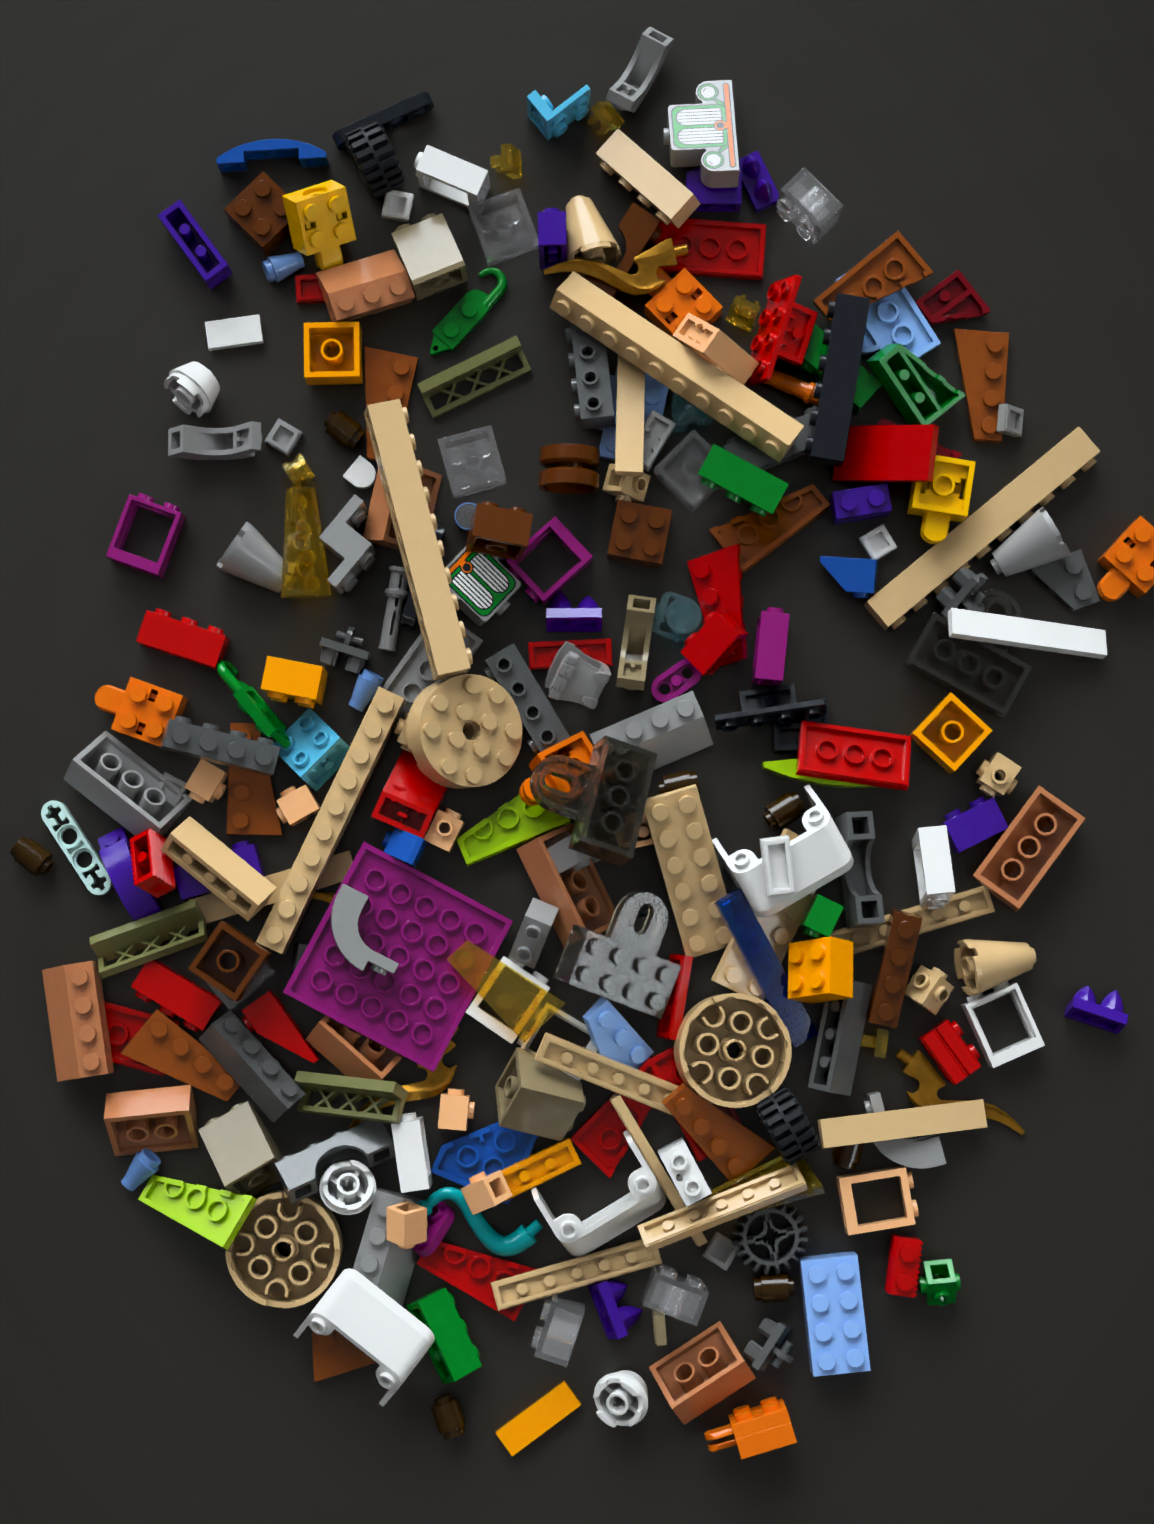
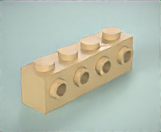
[596,129,701,229]
[161,816,277,921]

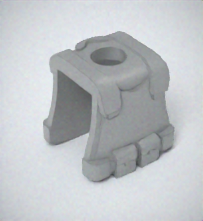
[545,641,611,709]

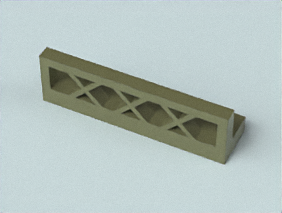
[417,335,532,419]
[89,899,208,979]
[294,1071,408,1124]

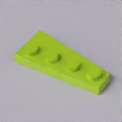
[456,795,571,866]
[138,1175,257,1250]

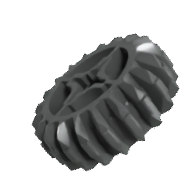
[731,1199,808,1275]

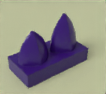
[739,150,781,213]
[546,591,602,632]
[1064,986,1128,1034]
[588,1280,642,1339]

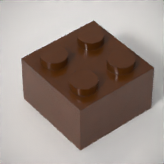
[224,171,290,257]
[607,500,673,570]
[465,502,533,561]
[188,921,272,1001]

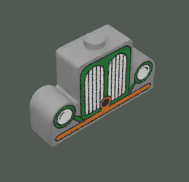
[663,80,740,188]
[446,546,521,626]

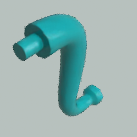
[417,1187,544,1257]

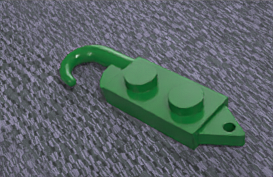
[430,267,507,356]
[216,660,291,748]

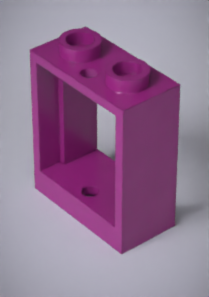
[106,493,186,579]
[506,516,593,605]
[751,607,790,687]

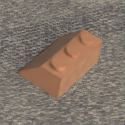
[315,249,415,322]
[363,468,442,550]
[305,1015,404,1080]
[104,1085,199,1156]
[649,1321,756,1425]

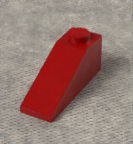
[241,990,321,1063]

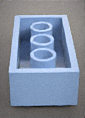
[798,1251,871,1377]

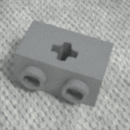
[508,897,559,969]

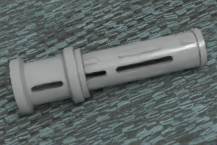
[378,566,409,652]

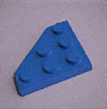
[431,1121,537,1205]

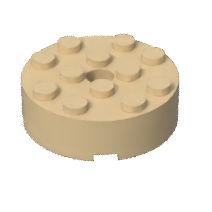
[406,674,522,789]
[674,993,792,1108]
[225,1190,343,1308]

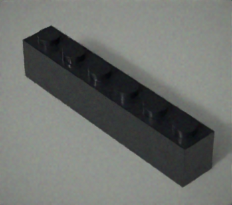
[804,293,870,467]

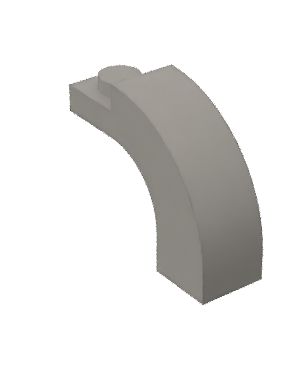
[605,27,674,113]
[168,421,263,460]
[331,884,399,976]
[863,1091,947,1169]

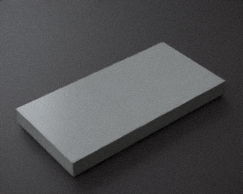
[382,628,484,718]

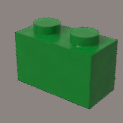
[799,894,844,939]

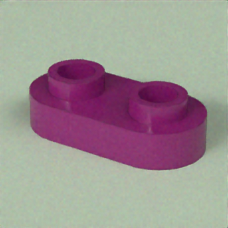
[651,659,701,703]
[411,1202,455,1257]

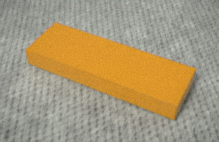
[501,1137,582,1201]
[496,1380,581,1456]

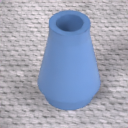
[262,251,305,283]
[348,668,384,712]
[121,1148,161,1191]

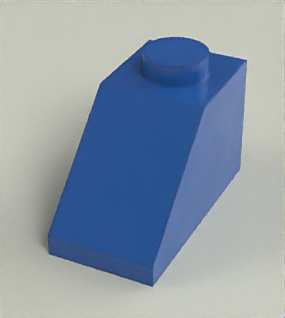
[820,556,879,598]
[382,827,427,868]

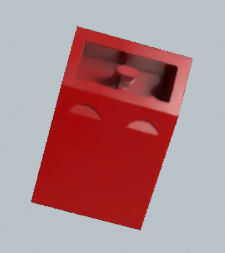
[371,749,448,839]

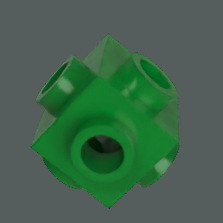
[918,1259,961,1306]

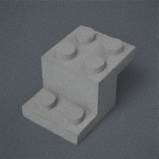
[319,494,376,595]

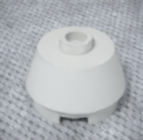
[164,361,220,417]
[319,1160,376,1215]
[593,1370,648,1427]

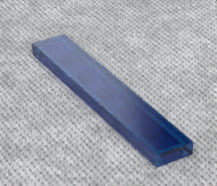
[714,888,818,1048]

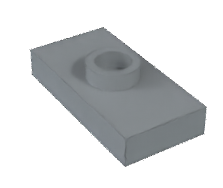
[643,410,676,472]

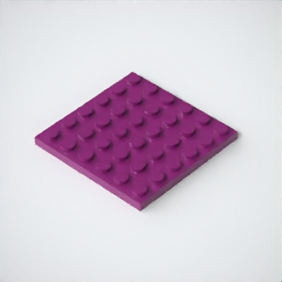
[283,842,513,1072]

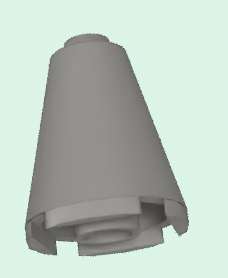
[990,507,1071,577]
[215,521,296,593]

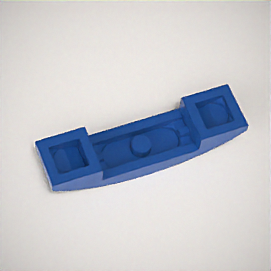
[216,139,329,173]

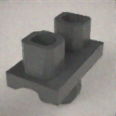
[936,567,988,618]
[319,626,372,675]
[743,1318,794,1371]

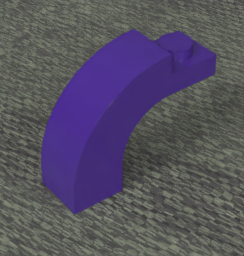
[98,826,163,921]

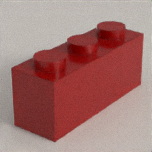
[136,608,230,670]
[131,959,224,1032]

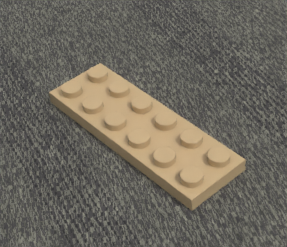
[641,784,736,957]
[711,828,816,1000]

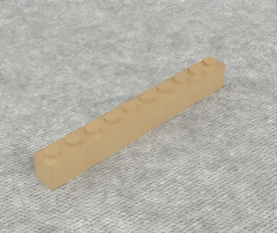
[549,271,804,463]
[364,399,473,681]
[863,426,1100,630]
[256,687,406,954]

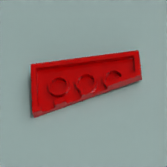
[687,544,747,667]
[570,1058,669,1178]
[416,1242,536,1321]

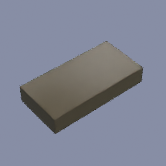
[652,1308,667,1346]

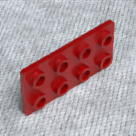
[744,274,818,387]

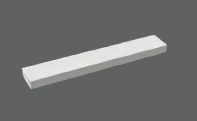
[948,608,1107,659]

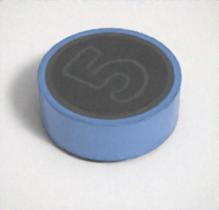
[454,502,476,531]

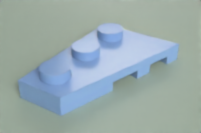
[582,996,654,1069]

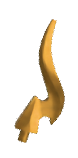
[543,238,688,295]
[348,1027,460,1129]
[895,1048,1025,1135]

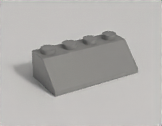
[589,691,713,788]
[64,730,192,836]
[353,1187,421,1307]

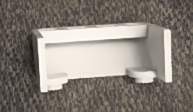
[712,784,854,917]
[531,1130,666,1257]
[293,1268,435,1407]

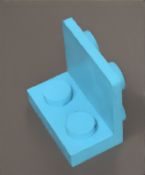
[527,85,591,140]
[274,708,350,792]

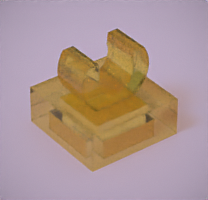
[588,101,625,135]
[490,143,522,179]
[725,294,761,332]
[861,1028,890,1058]

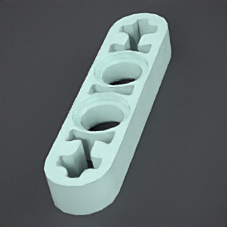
[41,801,113,895]

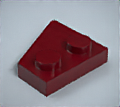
[915,269,991,326]

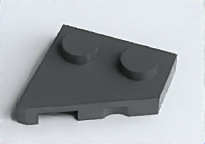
[1029,549,1100,612]

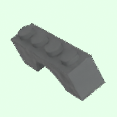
[835,811,885,929]
[275,1120,395,1204]

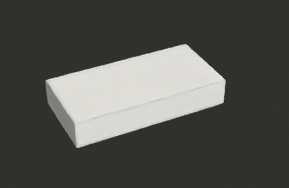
[205,314,264,351]
[759,835,796,897]

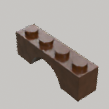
[585,202,663,301]
[866,908,923,1028]

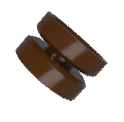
[539,443,600,494]

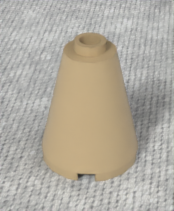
[566,195,622,276]
[954,939,1036,995]

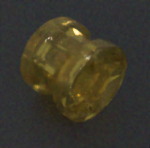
[282,453,315,488]

